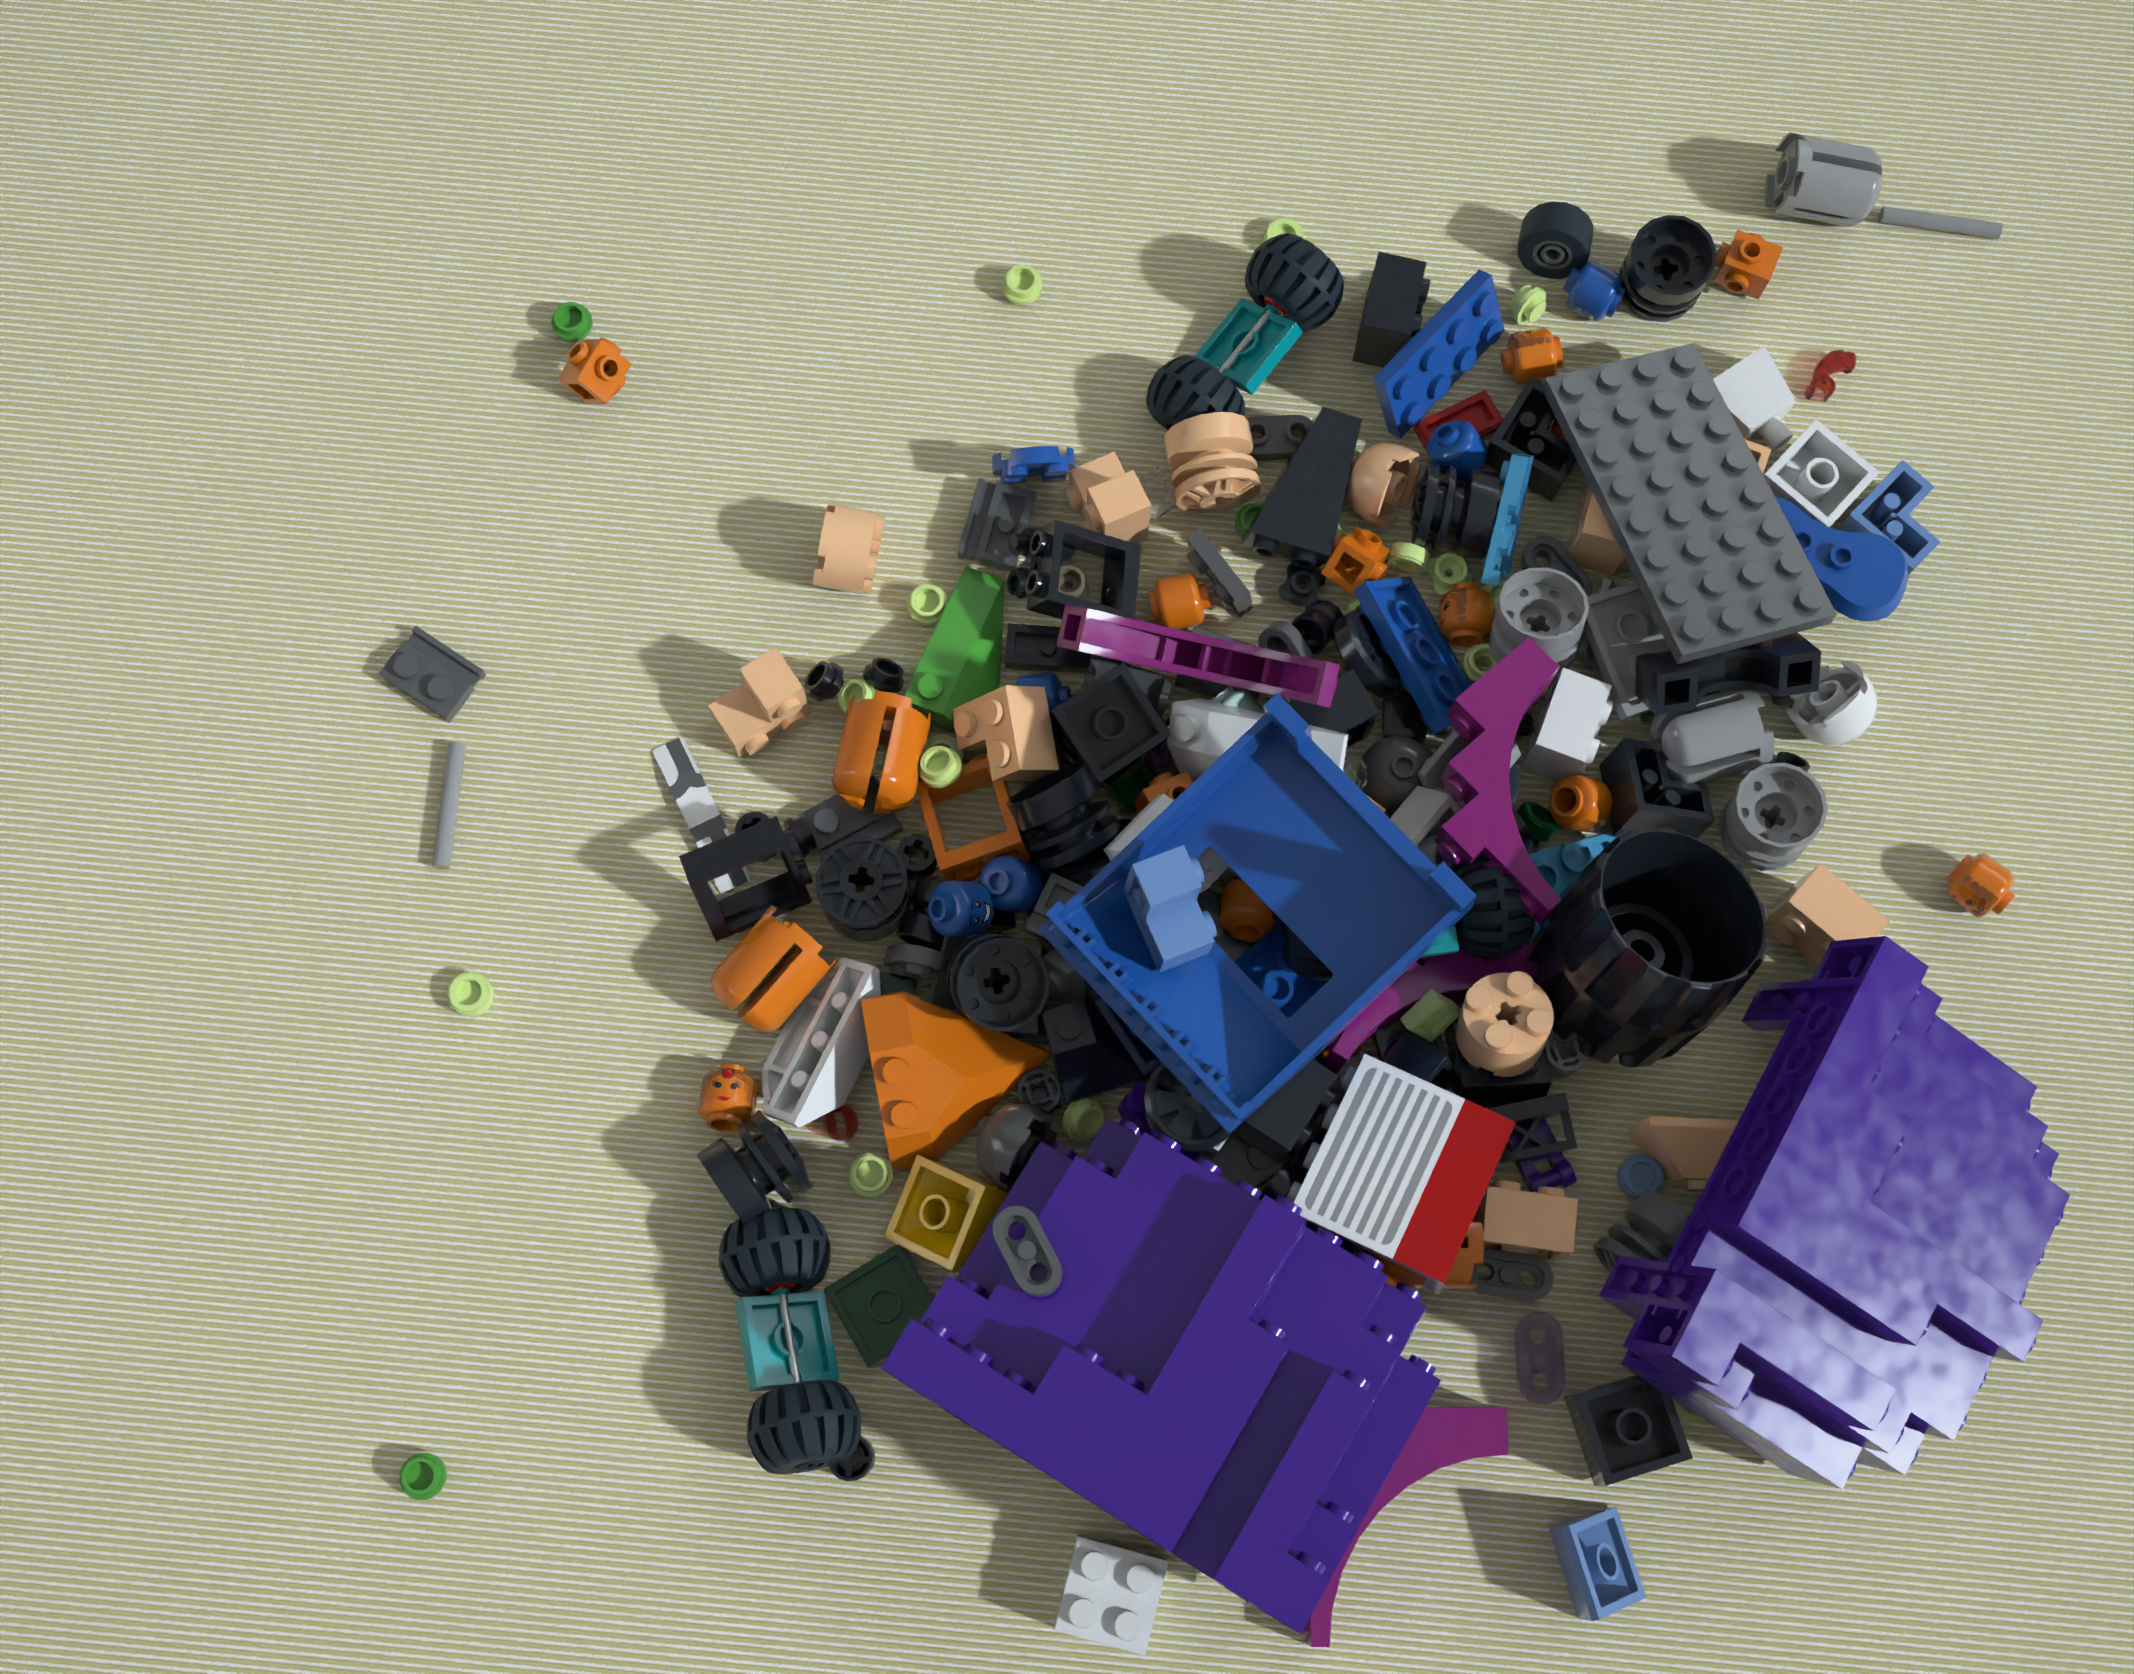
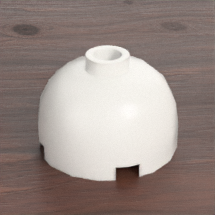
[1787,661,1877,746]

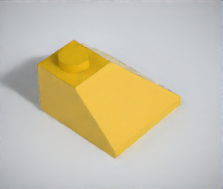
[884,1154,1009,1272]

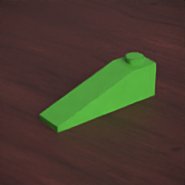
[905,566,1005,734]

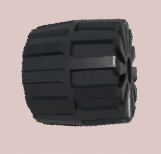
[1526,826,1768,1068]

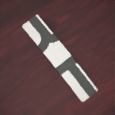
[653,737,751,893]

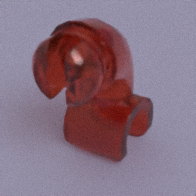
[1805,349,1856,402]

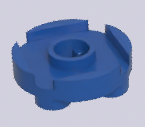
[992,446,1075,485]

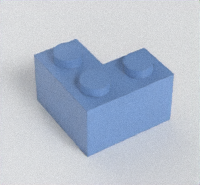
[1837,460,1940,575]
[1123,845,1217,973]

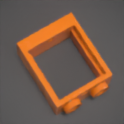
[916,757,1031,881]

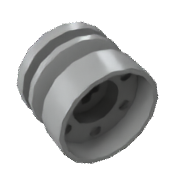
[1489,567,1589,678]
[1719,762,1828,871]

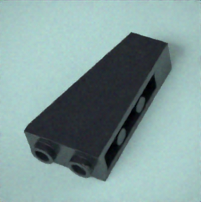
[1241,407,1362,569]

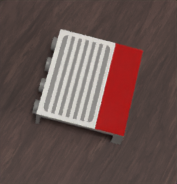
[1287,1054,1516,1295]

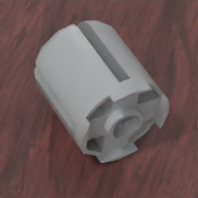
[1765,132,1882,227]
[1650,689,1774,784]

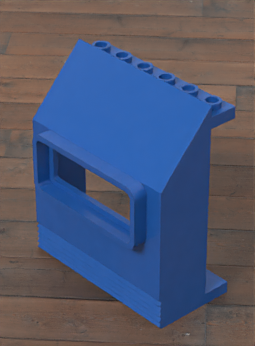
[1038,693,1477,1134]

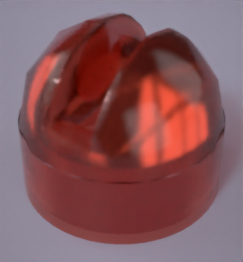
[823,1105,859,1142]

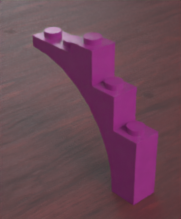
[1056,604,1340,708]
[1434,637,1562,925]
[1321,942,1538,1074]
[1298,1407,1508,1647]

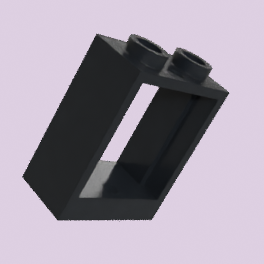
[1025,519,1141,620]
[679,816,814,942]

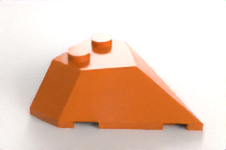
[861,991,1050,1171]

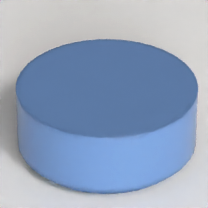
[1616,1154,1664,1199]

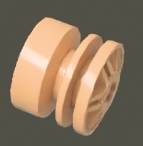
[1164,412,1261,513]

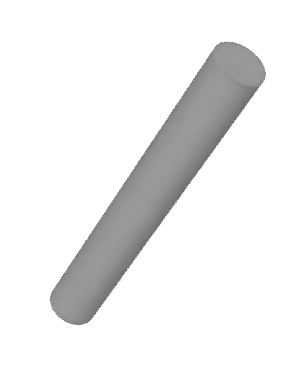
[1879,206,2003,239]
[432,742,466,869]

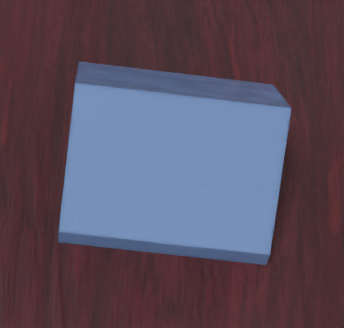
[1548,1506,1646,1621]

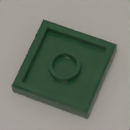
[823,1244,933,1368]

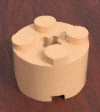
[812,502,885,595]
[1456,971,1554,1077]

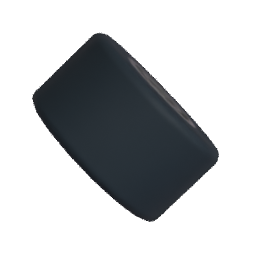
[1517,201,1594,279]

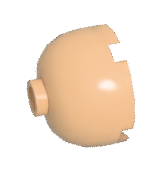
[1346,442,1421,528]

